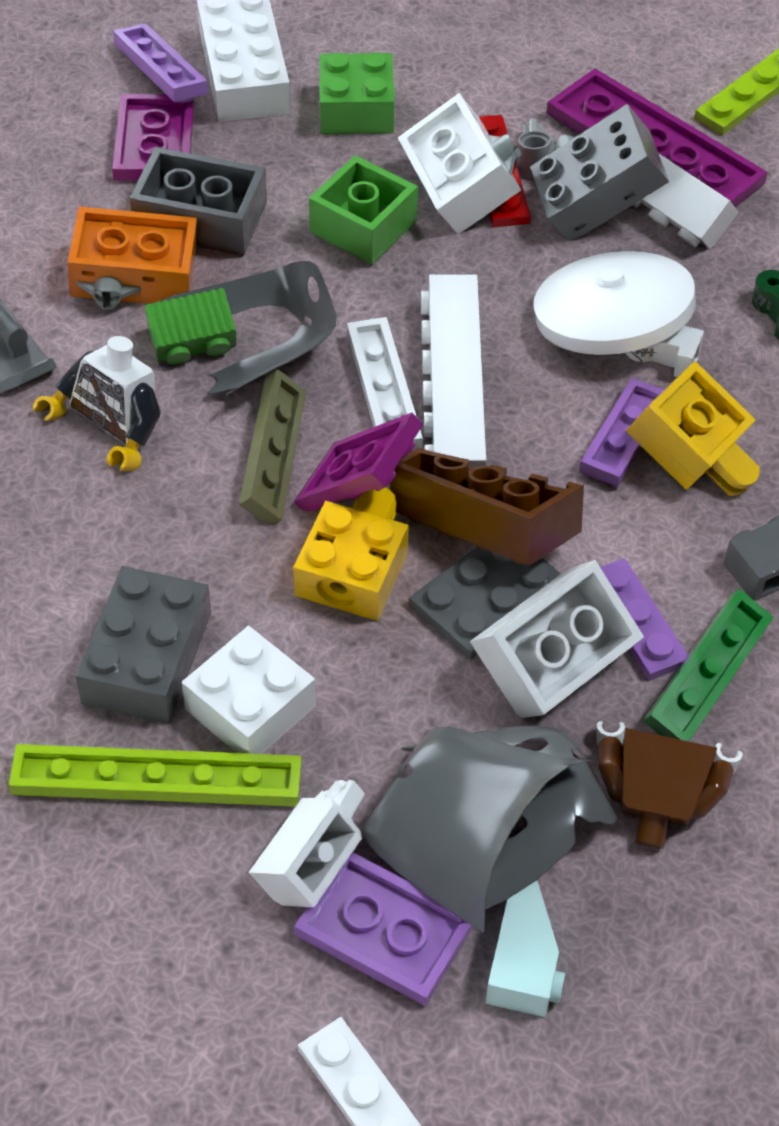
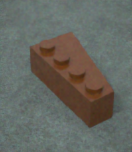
[390,448,584,566]

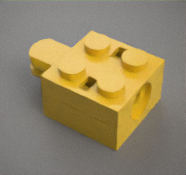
[625,361,760,496]
[293,487,409,621]

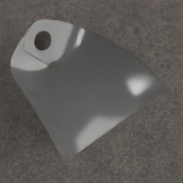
[363,727,594,933]

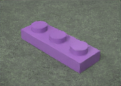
[579,377,664,488]
[600,558,688,681]

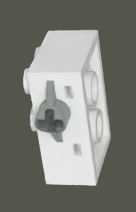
[398,93,521,234]

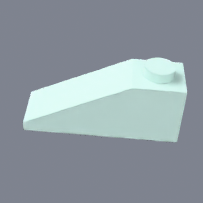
[485,880,565,1018]

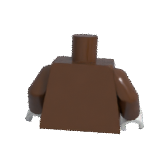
[596,721,743,849]

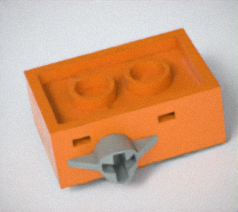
[68,206,197,310]

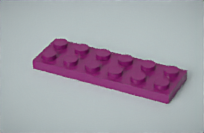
[546,68,768,207]

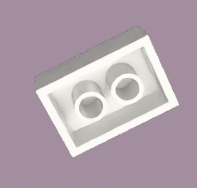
[470,560,644,718]

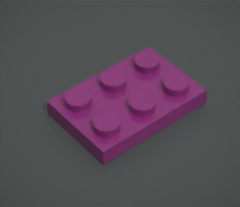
[112,94,195,181]
[293,412,423,512]

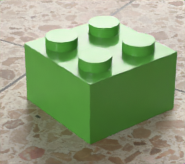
[319,52,395,134]
[309,155,418,264]

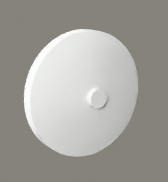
[534,251,696,355]

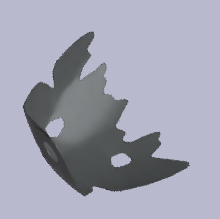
[401,726,618,910]

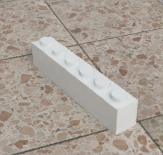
[421,275,486,468]

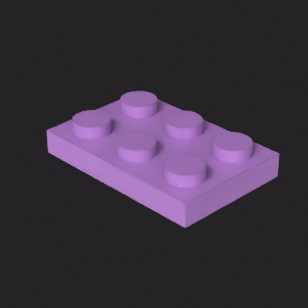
[294,852,474,1006]

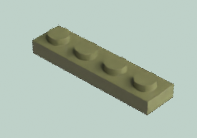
[239,369,306,524]

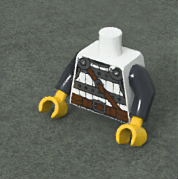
[33,336,161,472]

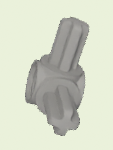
[517,118,556,181]

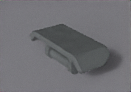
[0,299,57,393]

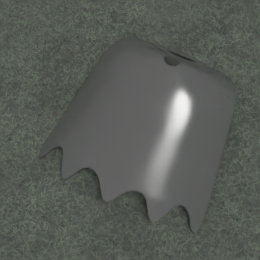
[159,261,337,395]

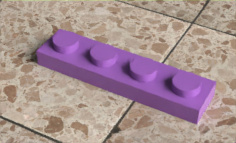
[113,23,208,103]

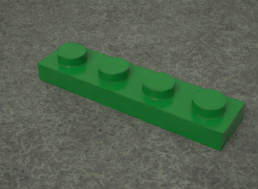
[643,589,774,741]

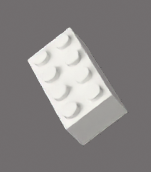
[197,0,291,122]

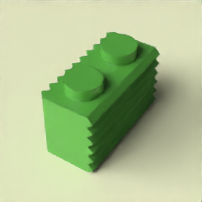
[145,288,237,365]

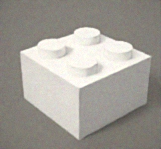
[181,625,316,754]

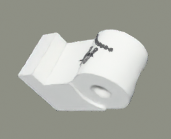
[626,326,704,377]

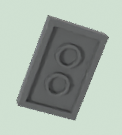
[409,547,561,660]

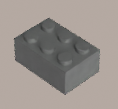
[130,147,267,254]
[76,566,211,724]

